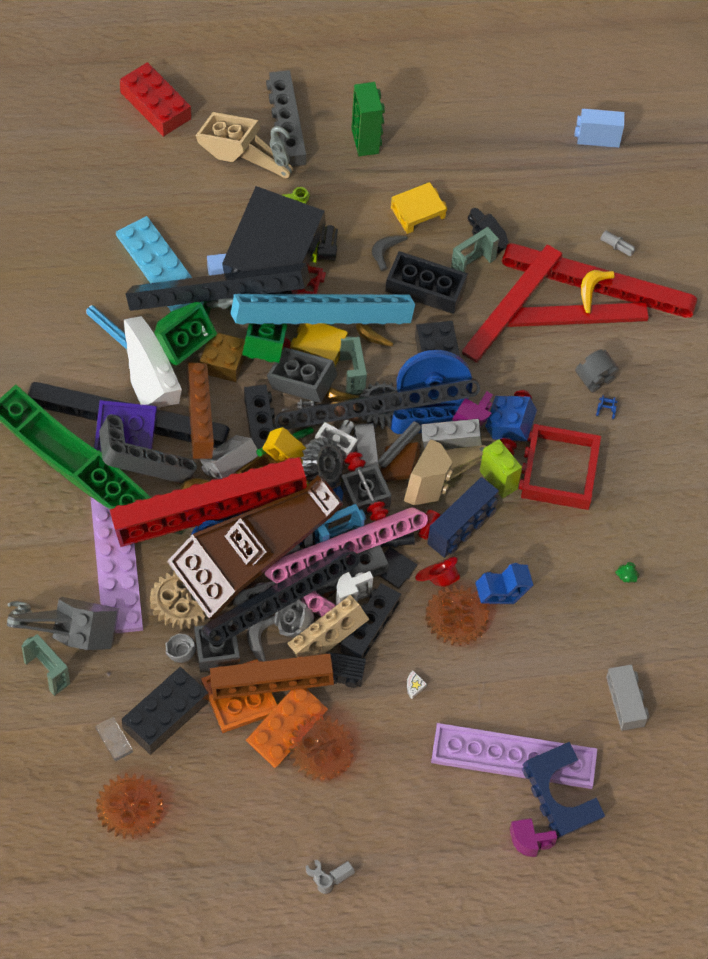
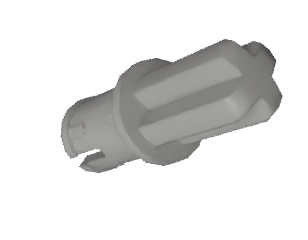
[600,230,635,256]

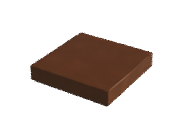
[380,442,421,482]

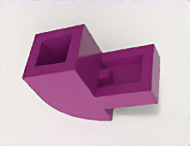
[452,391,493,426]
[510,818,557,857]

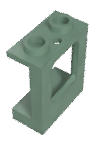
[451,227,499,272]
[339,337,367,395]
[21,634,70,696]

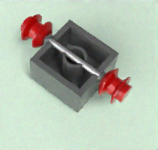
[341,452,392,521]

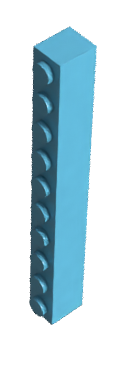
[231,294,415,325]

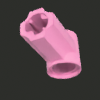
[301,591,336,617]

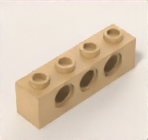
[287,595,369,657]

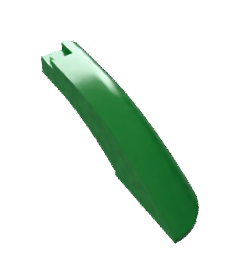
[0,384,151,509]

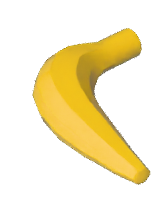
[581,270,614,313]

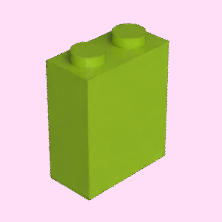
[480,439,522,499]

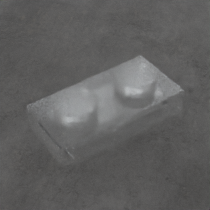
[96,717,133,762]

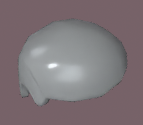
[165,633,196,663]

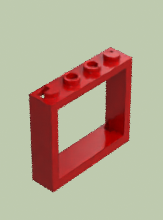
[519,424,601,510]

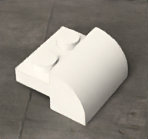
[336,571,373,605]

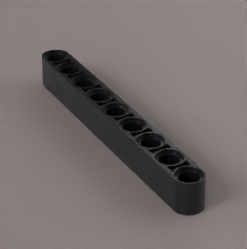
[201,548,360,645]

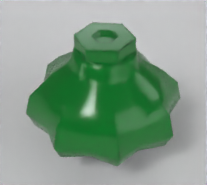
[616,562,639,583]

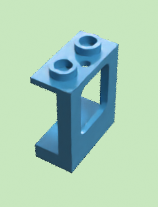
[313,504,366,545]

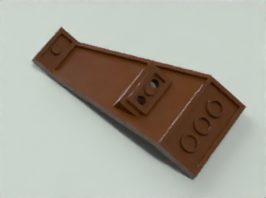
[167,475,344,619]

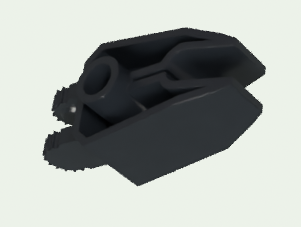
[467,208,509,254]

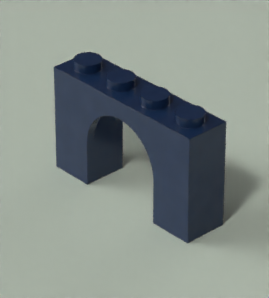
[522,742,605,839]

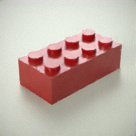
[120,62,191,137]

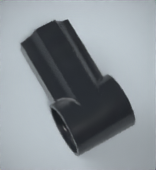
[317,225,338,261]

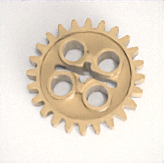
[150,571,208,629]

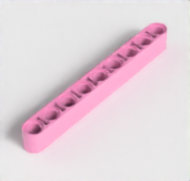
[264,507,428,583]

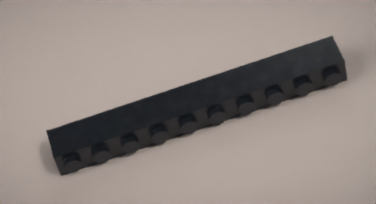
[125,263,310,311]

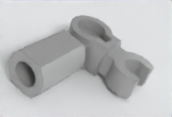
[305,860,355,894]

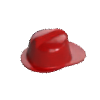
[415,557,460,587]

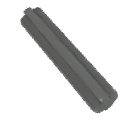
[378,421,422,468]

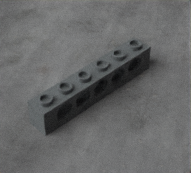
[266,70,306,167]

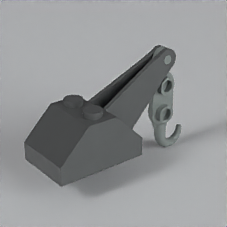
[7,597,119,650]

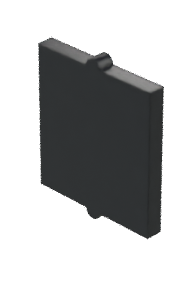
[378,547,417,589]

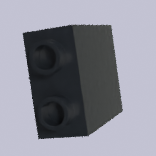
[222,186,326,294]

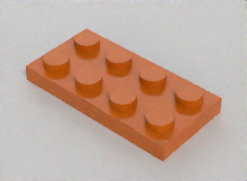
[246,688,328,768]

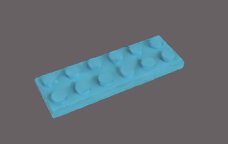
[116,216,192,312]

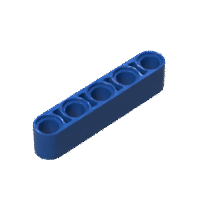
[391,405,460,434]

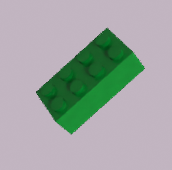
[351,82,385,157]
[242,323,287,363]

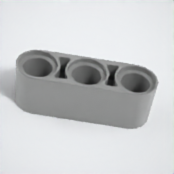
[354,423,379,469]

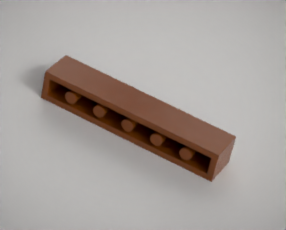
[187,363,214,459]
[210,654,334,700]

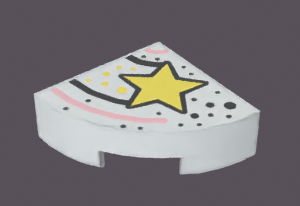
[407,671,427,699]

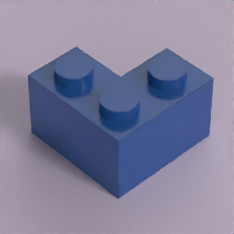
[475,563,534,604]

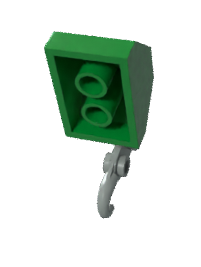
[154,298,233,365]

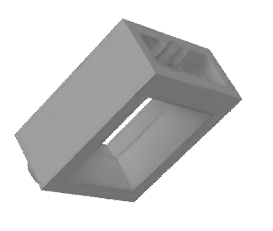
[200,435,258,479]

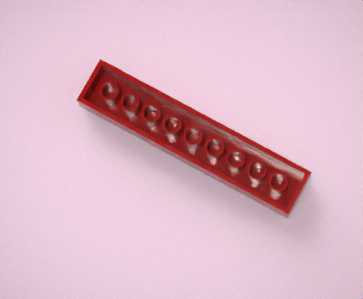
[110,457,307,547]

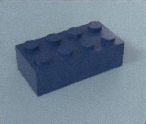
[427,477,499,558]

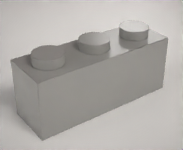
[421,419,482,449]
[606,665,649,731]

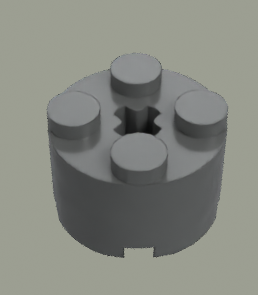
[575,349,619,393]

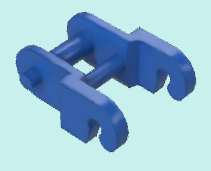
[596,395,617,419]

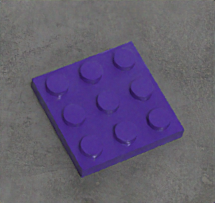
[94,400,157,452]

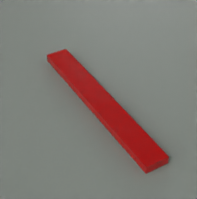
[462,244,562,363]
[506,302,649,327]

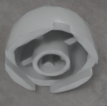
[274,599,314,638]

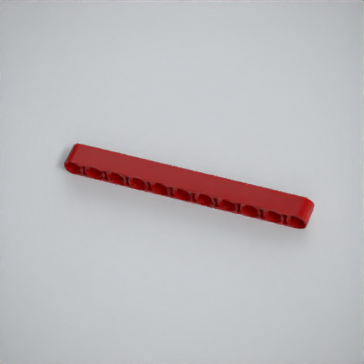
[502,243,697,318]

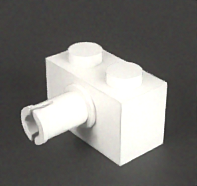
[315,420,358,465]

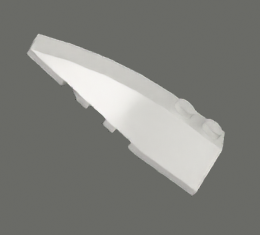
[124,316,182,408]

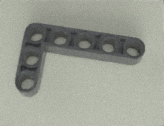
[99,414,197,483]

